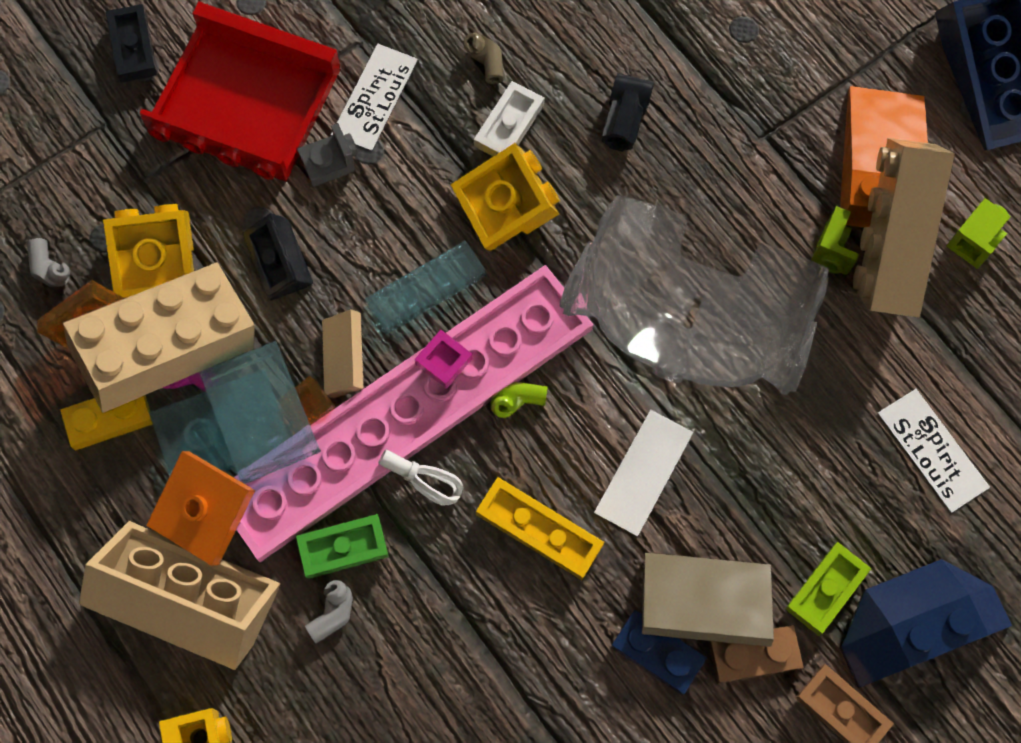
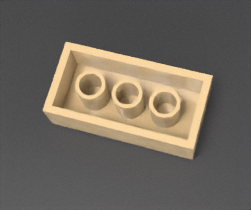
[853,138,955,318]
[63,262,255,413]

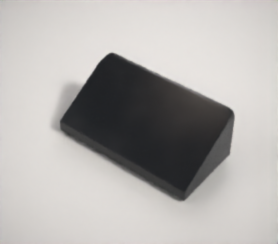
[242,213,313,301]

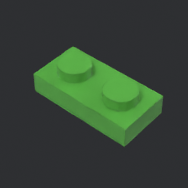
[296,514,389,579]

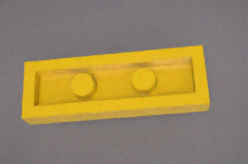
[476,477,605,580]

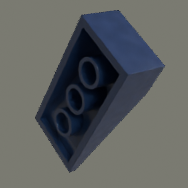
[935,0,1021,151]

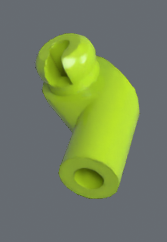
[490,382,548,418]

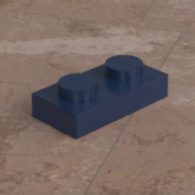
[611,610,707,696]

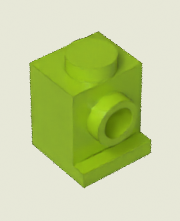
[946,198,1011,269]

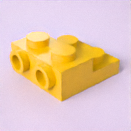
[451,143,560,252]
[103,204,194,299]

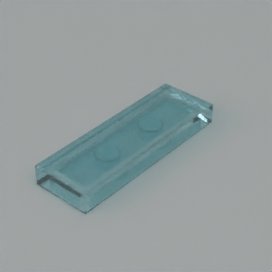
[365,240,486,335]

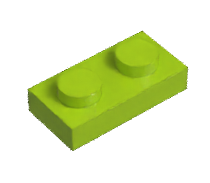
[785,542,872,636]

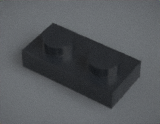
[106,4,158,83]

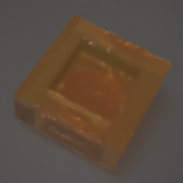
[278,376,336,432]

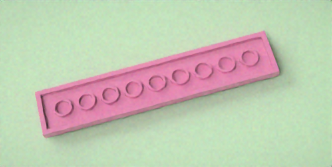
[234,265,594,562]

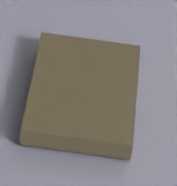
[642,553,774,647]

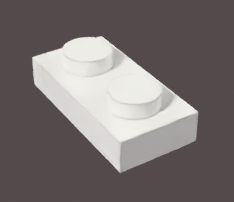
[474,81,545,156]

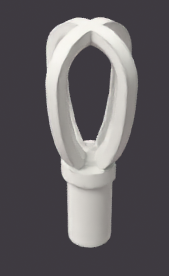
[378,449,463,505]

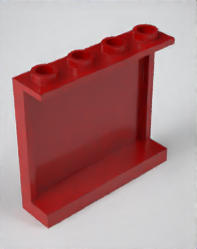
[139,1,341,182]

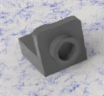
[297,123,358,187]

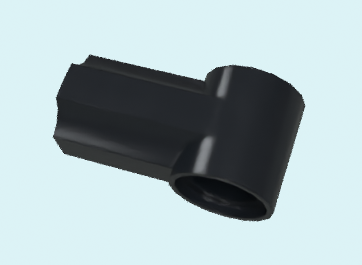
[601,73,654,152]

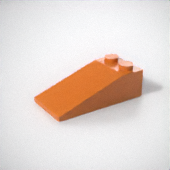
[840,86,928,227]

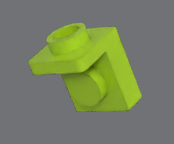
[811,206,859,275]

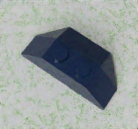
[840,559,1012,688]

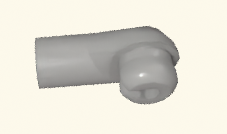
[27,238,70,288]
[305,580,353,644]

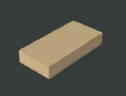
[322,309,363,398]

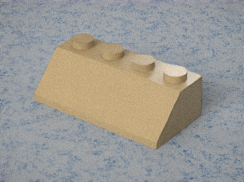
[79,521,280,670]

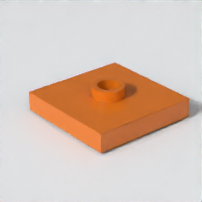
[146,451,255,566]

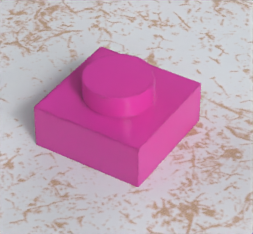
[414,330,473,389]

